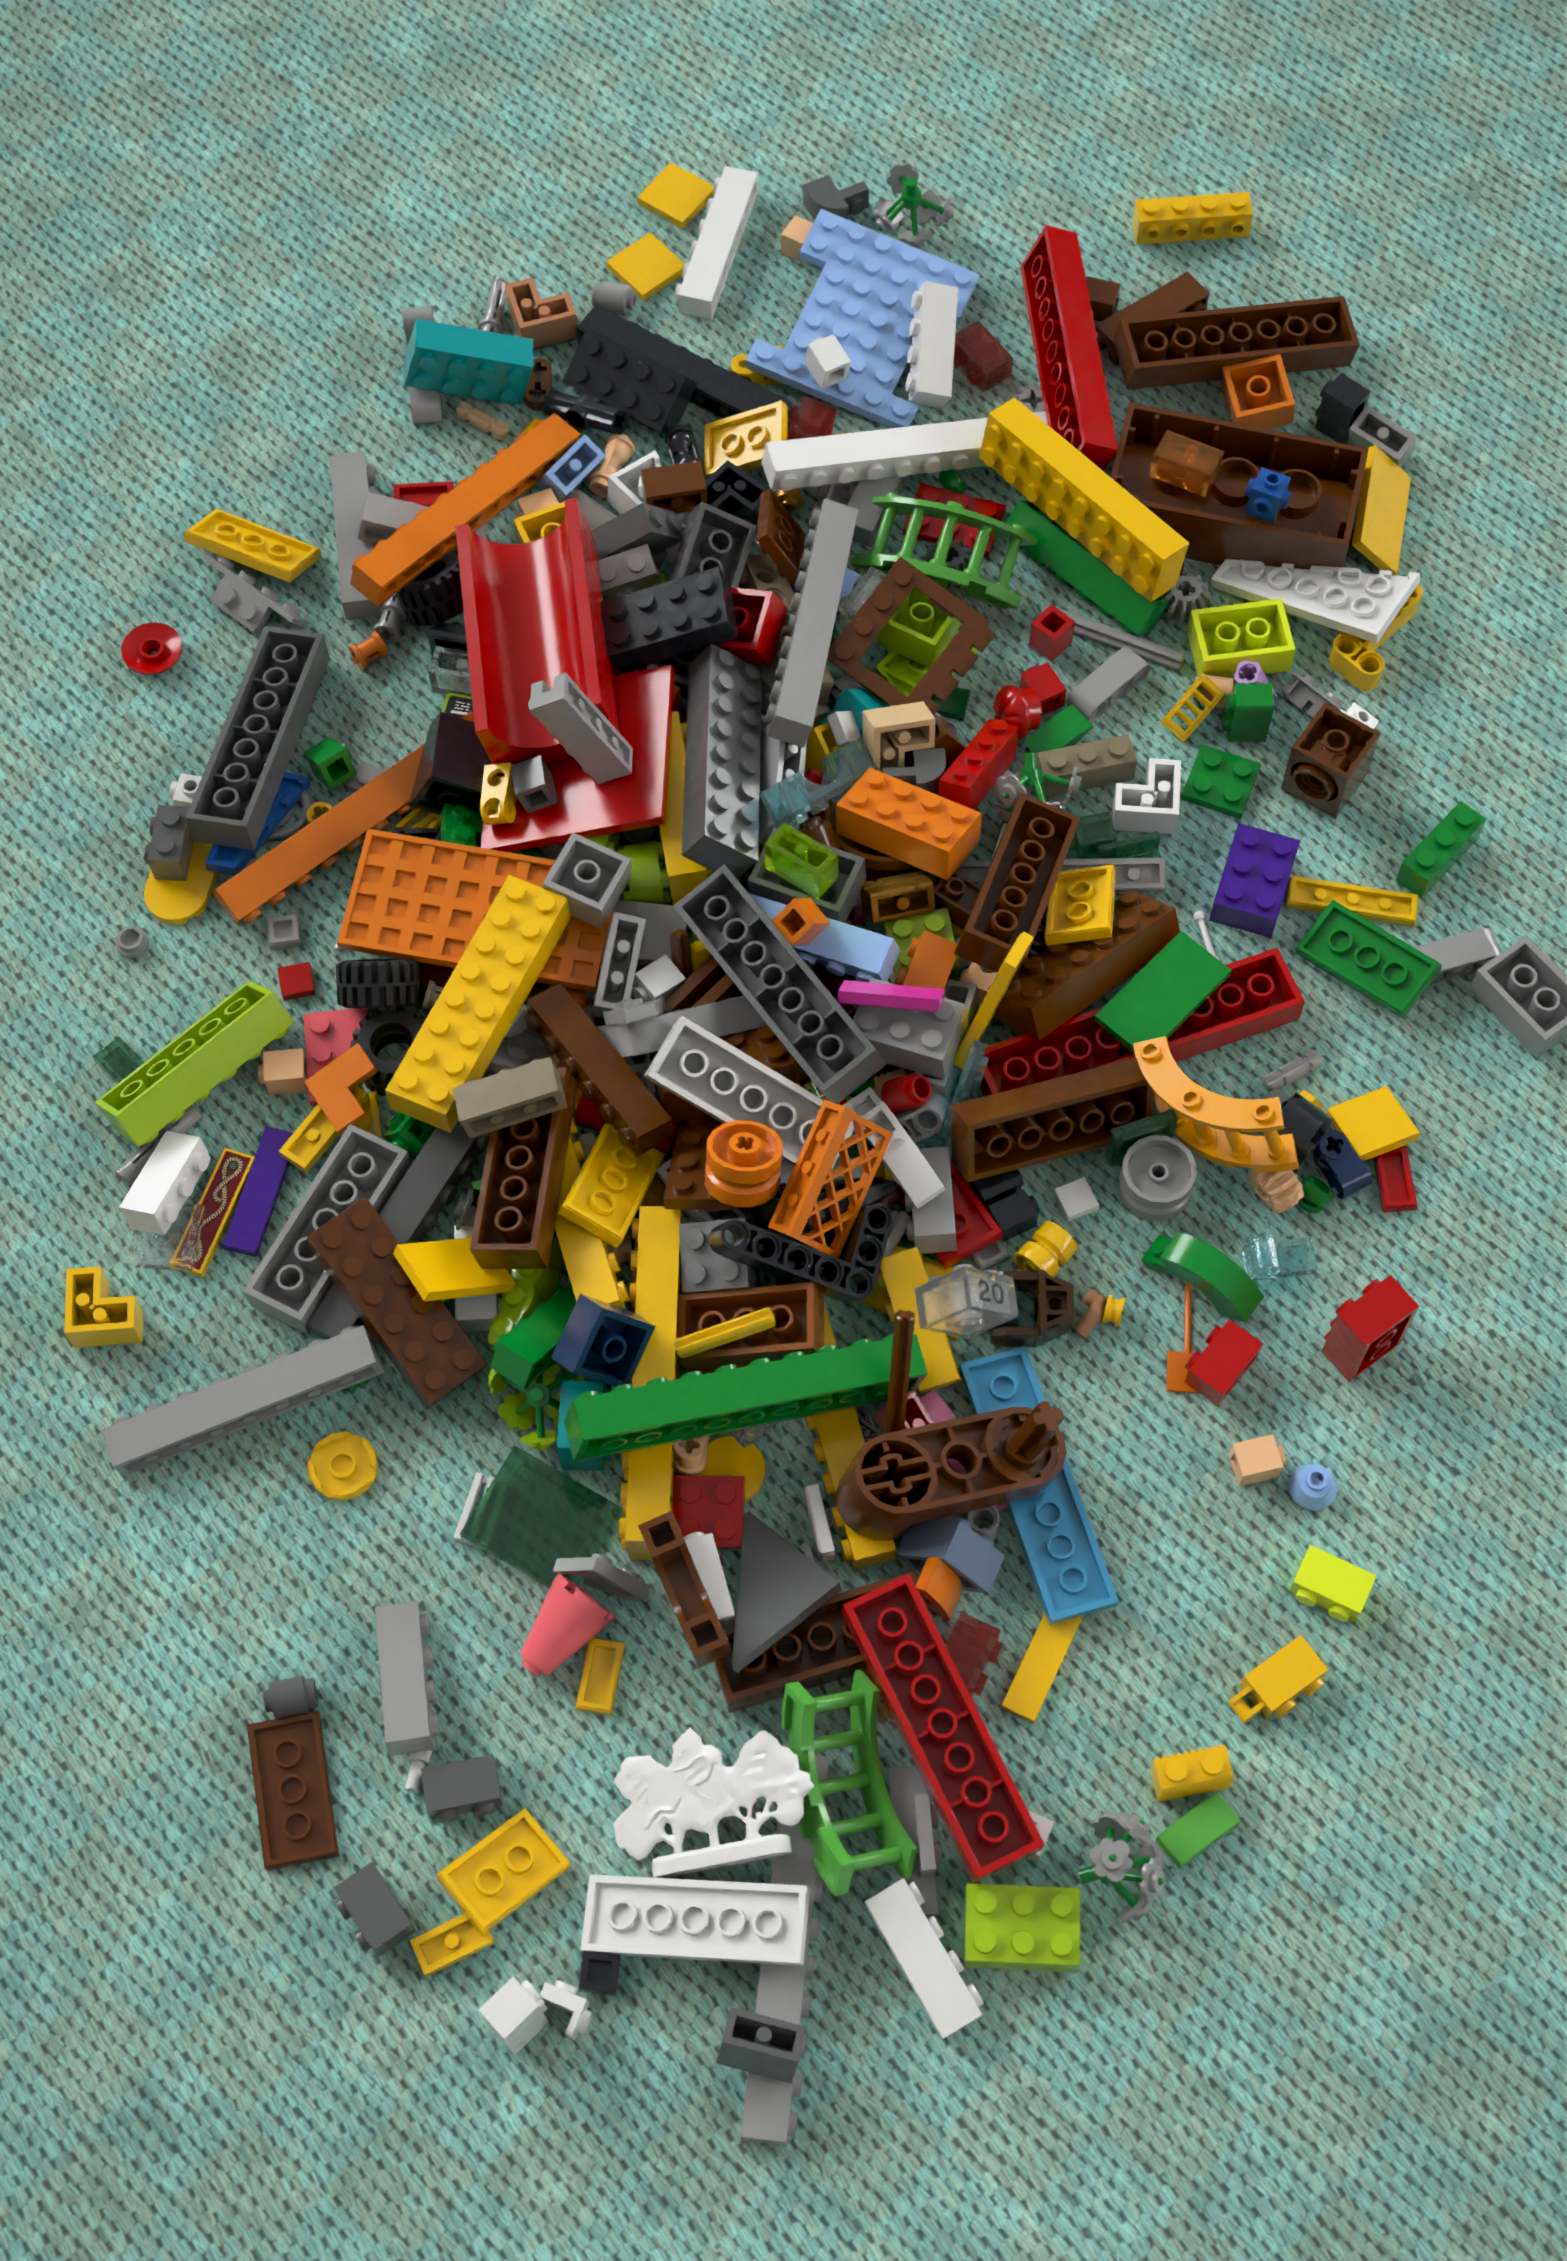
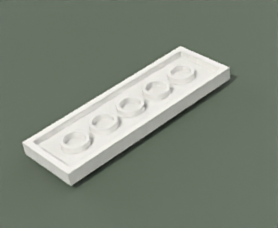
[580,1874,810,1966]

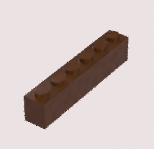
[525,983,672,1157]

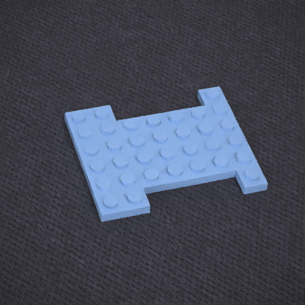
[744,209,980,428]

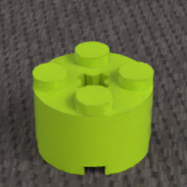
[617,841,671,905]

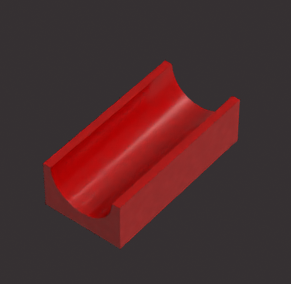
[455,497,619,774]

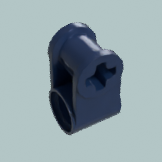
[1313,1131,1372,1199]

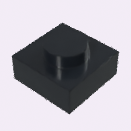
[578,1951,621,1996]

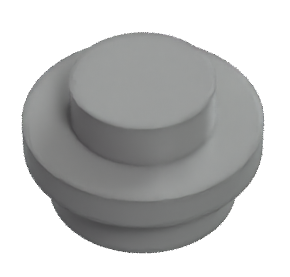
[115,926,149,958]

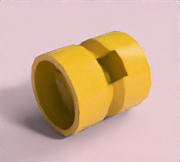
[1014,1221,1078,1277]

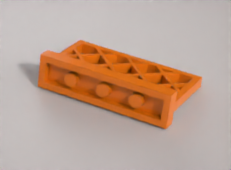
[768,1100,893,1258]

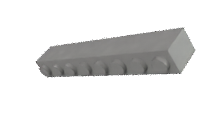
[102,1325,385,1476]

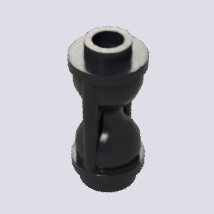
[664,425,705,475]

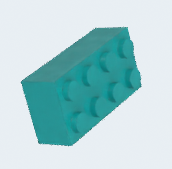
[404,319,533,405]

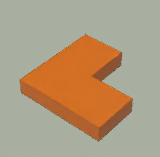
[304,1043,378,1135]

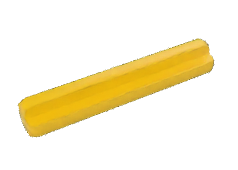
[674,1307,776,1359]

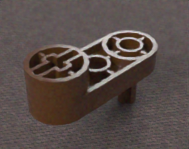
[836,1401,1067,1541]

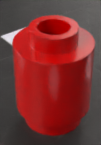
[881,1073,932,1113]

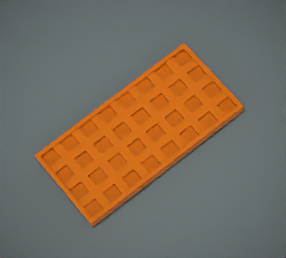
[337,828,616,992]

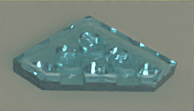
[935,1039,989,1161]

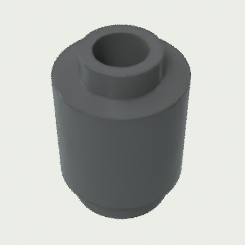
[263,1675,318,1718]

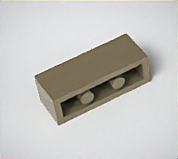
[1037,734,1137,797]
[453,1057,567,1139]

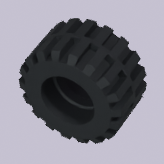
[395,555,464,626]
[336,958,420,1009]
[350,1007,425,1097]

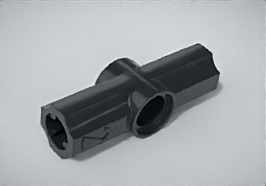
[542,390,628,435]

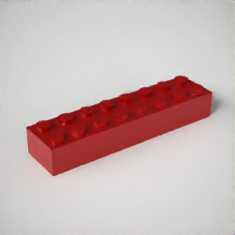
[842,1574,1045,1884]

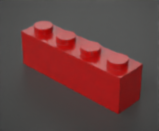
[938,719,1019,810]

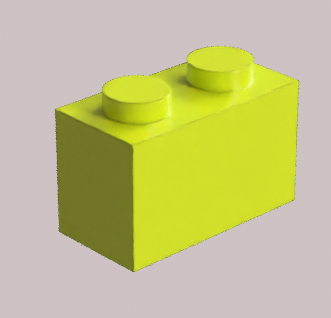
[1289,1545,1377,1622]

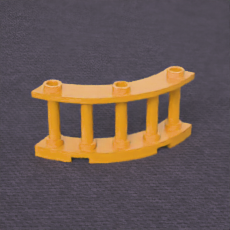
[1133,1036,1299,1172]

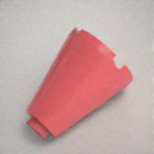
[520,1573,615,1677]

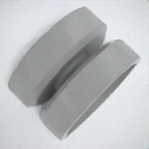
[1118,1135,1196,1222]

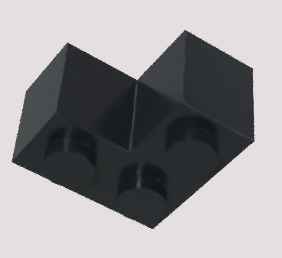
[705,460,768,530]

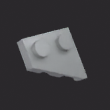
[603,998,667,1025]
[552,1554,651,1600]

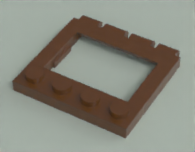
[827,557,996,716]

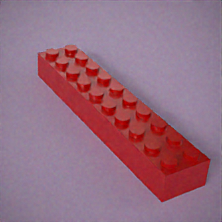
[1020,225,1118,471]
[971,947,1305,1096]

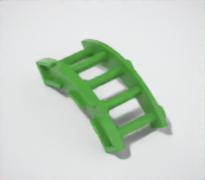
[852,493,1038,609]
[782,1670,918,1896]

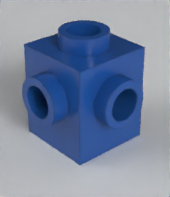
[1245,467,1292,524]

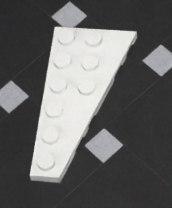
[1211,559,1420,643]

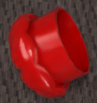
[993,685,1042,740]

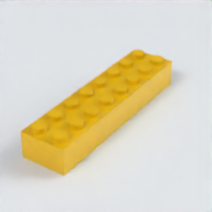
[979,397,1189,603]
[385,875,571,1133]

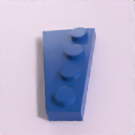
[205,772,311,876]

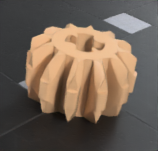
[1248,1168,1304,1214]

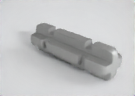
[1262,1050,1323,1092]

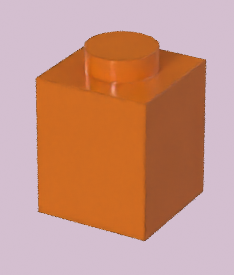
[772,898,830,946]

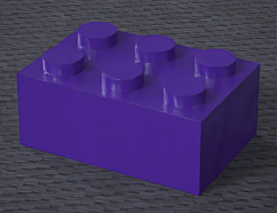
[1209,823,1301,938]

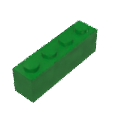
[490,1283,576,1389]

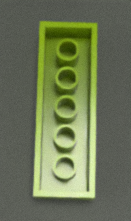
[94,980,295,1147]

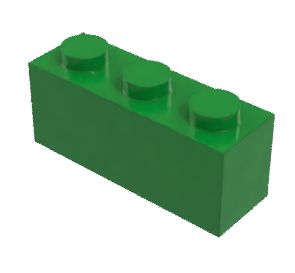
[1396,801,1486,899]

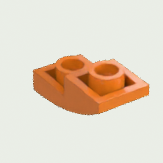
[916,1556,963,1621]

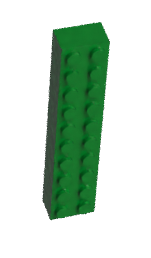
[564,1334,928,1462]

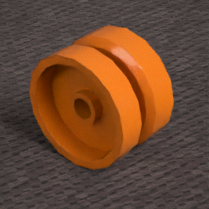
[705,1120,783,1207]

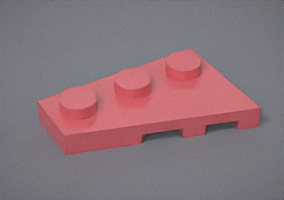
[303,1008,370,1106]

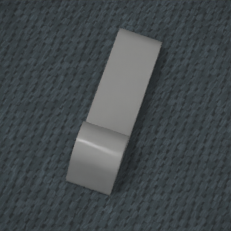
[402,306,443,425]

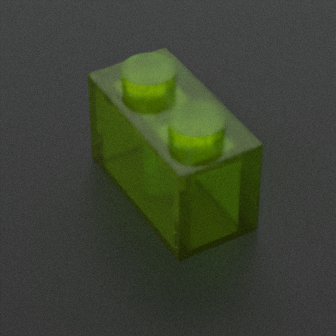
[765,822,838,900]

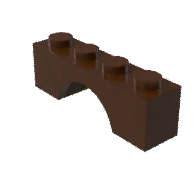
[638,1511,732,1668]

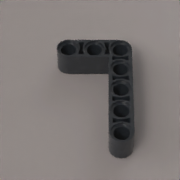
[708,1203,893,1303]

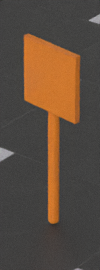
[1166,1283,1199,1393]

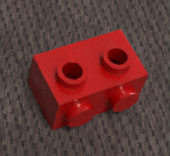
[1185,1319,1263,1407]

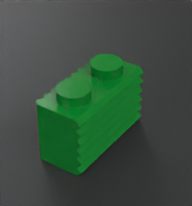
[1222,682,1274,742]

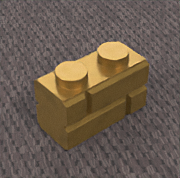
[860,870,935,924]

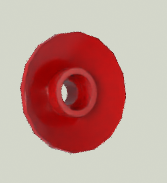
[121,622,183,675]

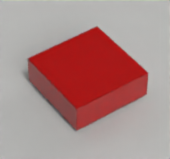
[277,962,316,1001]

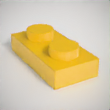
[410,1914,495,1978]

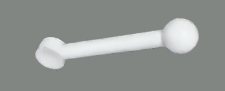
[1193,911,1219,960]

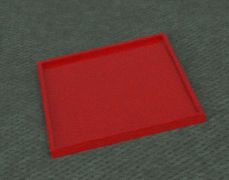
[481,665,675,852]

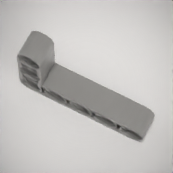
[597,996,768,1057]

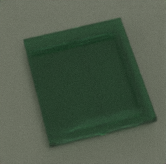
[459,1446,623,1588]

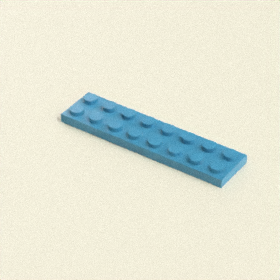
[958,1346,1119,1625]

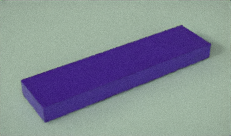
[223,1127,293,1257]

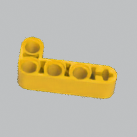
[1329,584,1423,691]

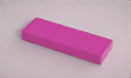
[838,980,944,1012]

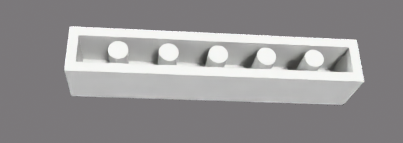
[674,166,758,320]

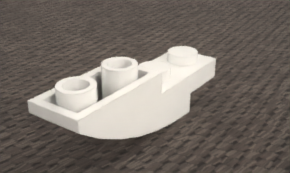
[843,1087,946,1209]

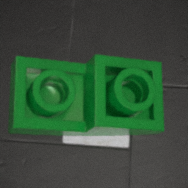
[1023,704,1094,757]

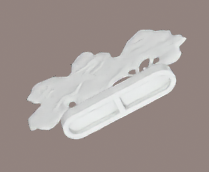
[614,1728,814,1878]

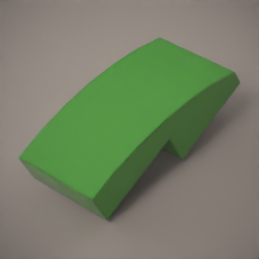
[1155,1792,1241,1869]

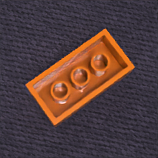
[836,768,981,880]

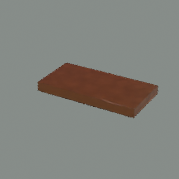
[247,1710,340,1871]

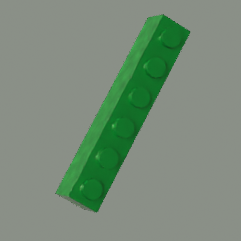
[1006,500,1169,636]

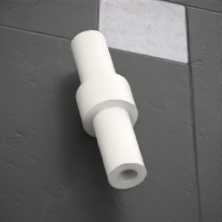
[405,1750,432,1793]

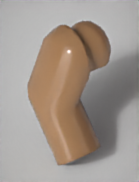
[1073,1289,1107,1339]

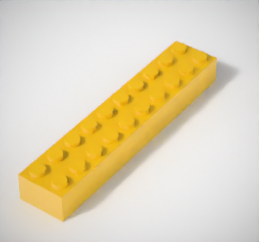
[619,1206,683,1560]

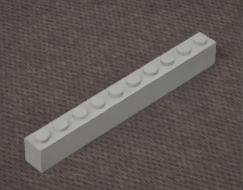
[765,498,858,748]
[740,1755,836,2147]

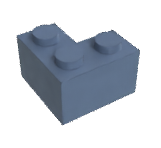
[895,1517,1005,1593]

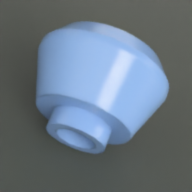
[1289,1464,1337,1511]

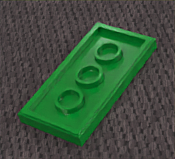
[1294,900,1442,1019]
[1094,931,1232,1054]

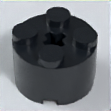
[1263,1092,1334,1173]

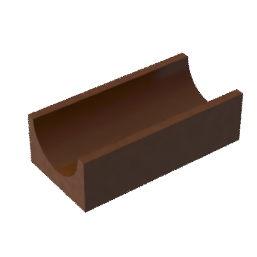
[1110,402,1369,569]

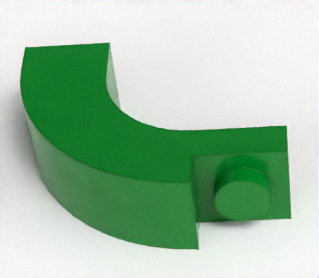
[1141,1232,1264,1322]

